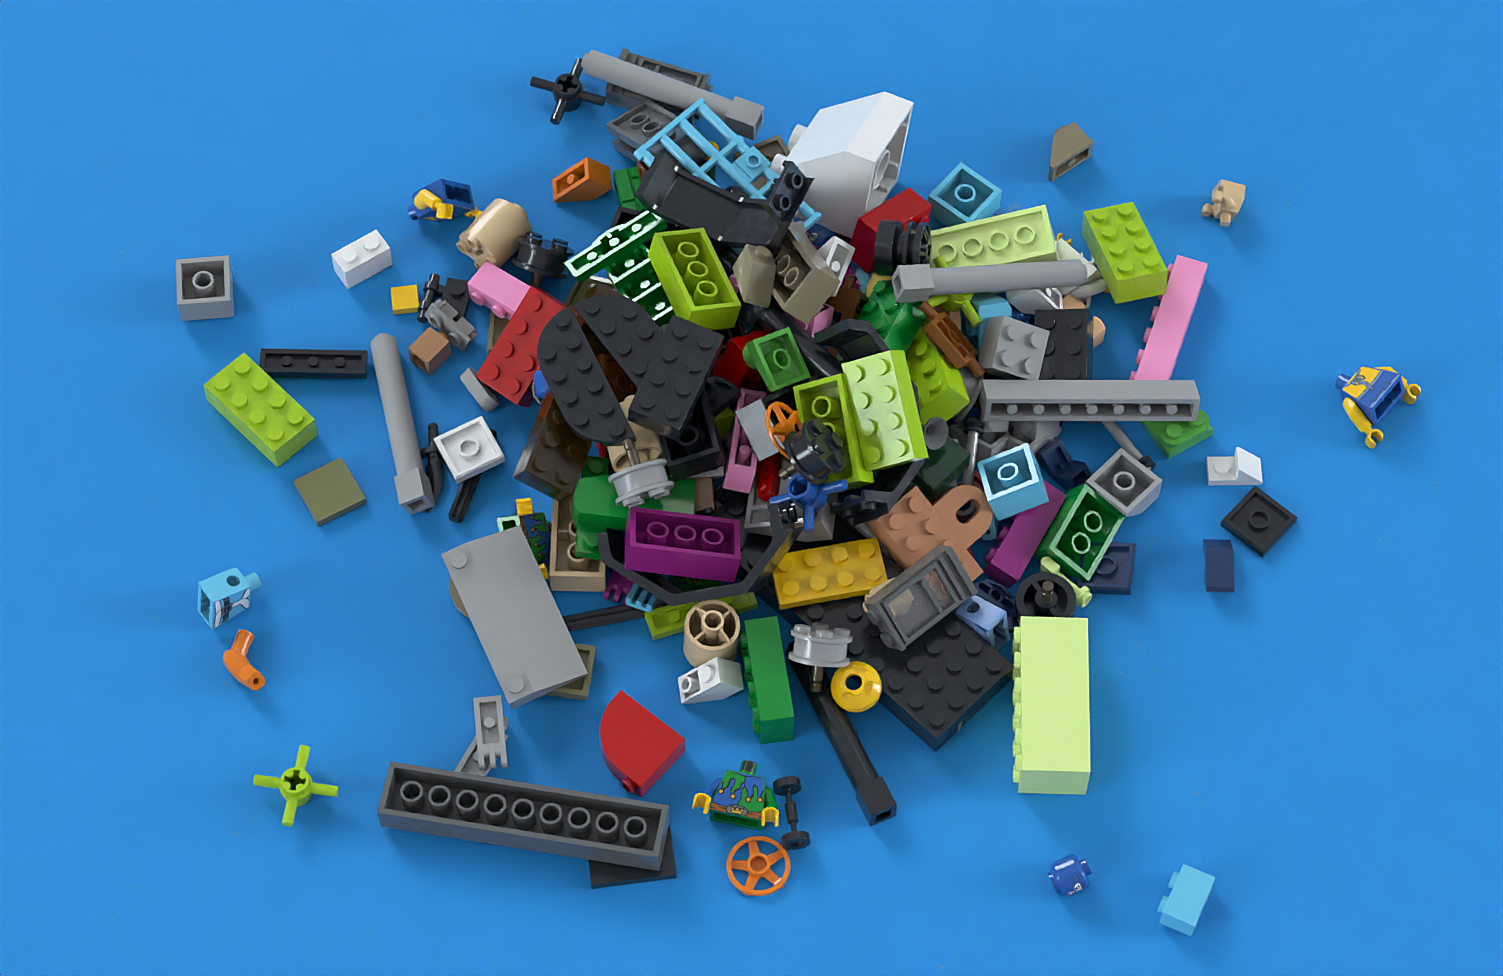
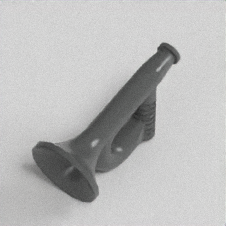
[921,417,948,450]

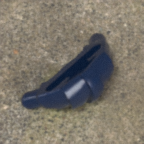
[973,578,1017,633]

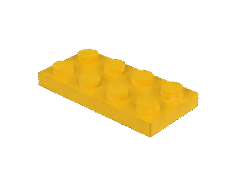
[772,537,888,610]

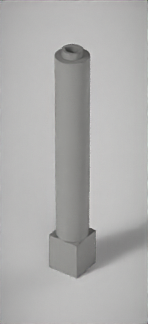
[581,50,764,140]
[891,259,1087,302]
[370,333,435,515]

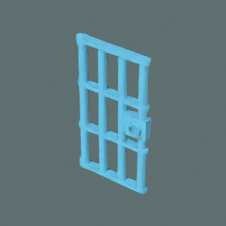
[633,98,822,256]

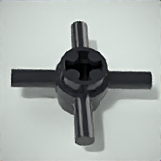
[530,58,606,125]

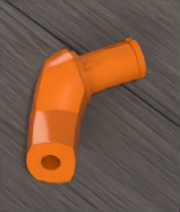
[223,629,266,691]

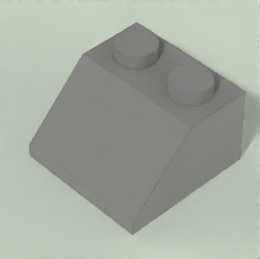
[1085,448,1163,517]

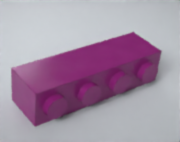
[983,480,1067,589]

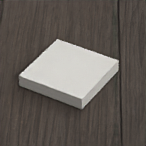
[433,416,506,484]

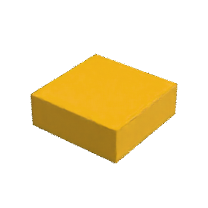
[391,285,419,315]

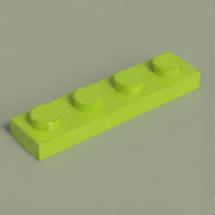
[644,592,758,641]

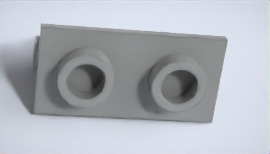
[424,298,478,352]

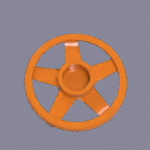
[765,402,802,459]
[726,836,790,896]

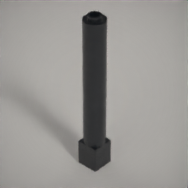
[736,289,843,379]
[785,641,897,827]

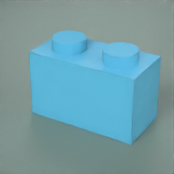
[1157,864,1215,936]

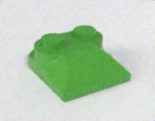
[743,327,811,392]
[1140,410,1213,459]

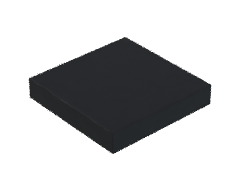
[1220,486,1298,557]

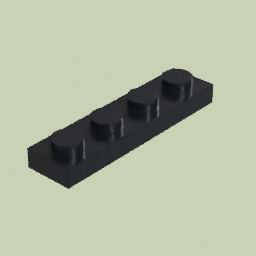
[259,348,368,379]

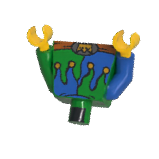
[496,497,552,580]
[691,760,779,831]

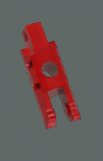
[756,452,781,502]

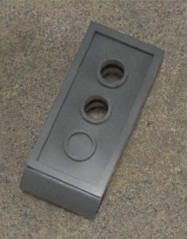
[605,99,708,171]

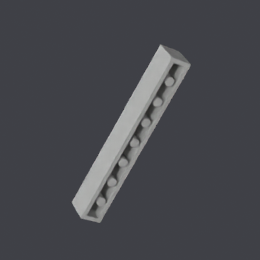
[979,380,1200,421]

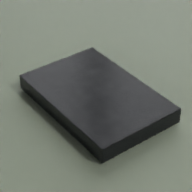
[588,823,677,889]

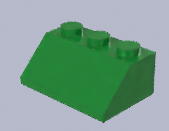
[1033,484,1125,582]

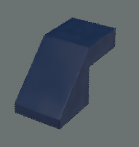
[1036,437,1092,492]
[1203,539,1234,592]

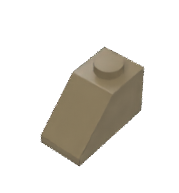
[1048,122,1093,182]
[732,244,776,308]

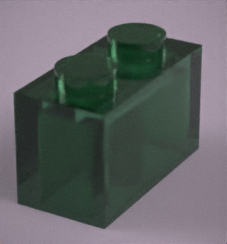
[910,436,971,501]

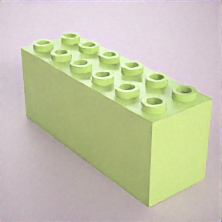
[929,205,1059,294]
[1012,616,1091,795]

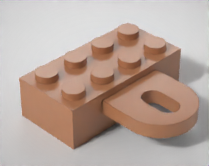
[865,485,993,602]

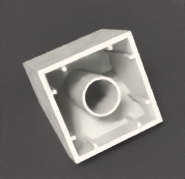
[766,92,914,238]

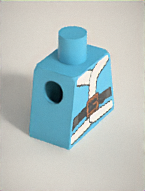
[197,568,261,630]

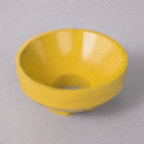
[831,661,882,713]

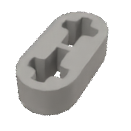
[460,367,500,413]

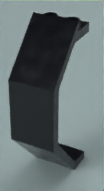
[634,153,814,251]
[814,318,925,527]
[596,501,803,606]

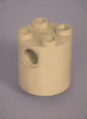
[456,198,533,270]
[607,395,665,472]
[683,599,740,668]

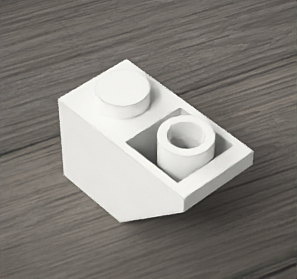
[678,657,744,704]

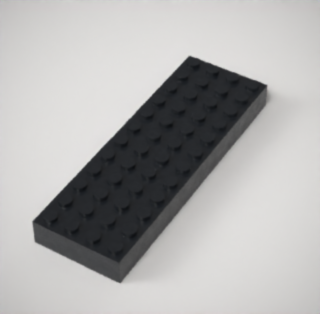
[711,491,1014,752]

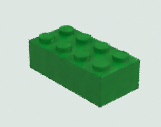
[836,280,933,363]
[739,616,794,745]

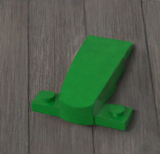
[564,210,676,327]
[571,456,695,560]

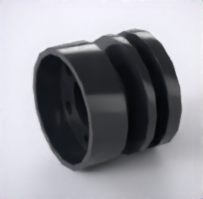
[874,219,932,276]

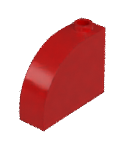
[600,690,685,798]

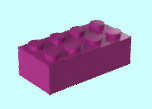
[625,507,741,583]

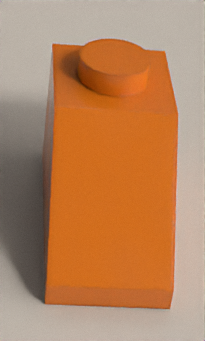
[552,157,612,203]

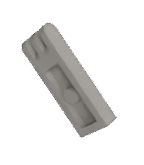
[473,695,508,770]

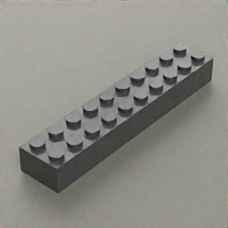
[377,761,670,871]

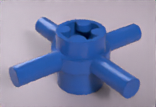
[770,474,848,533]

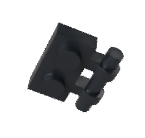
[417,273,471,323]

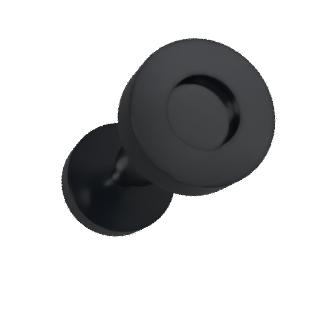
[773,776,811,850]

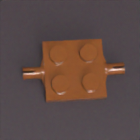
[918,301,985,378]

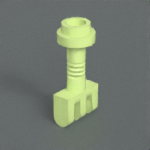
[1040,556,1093,608]

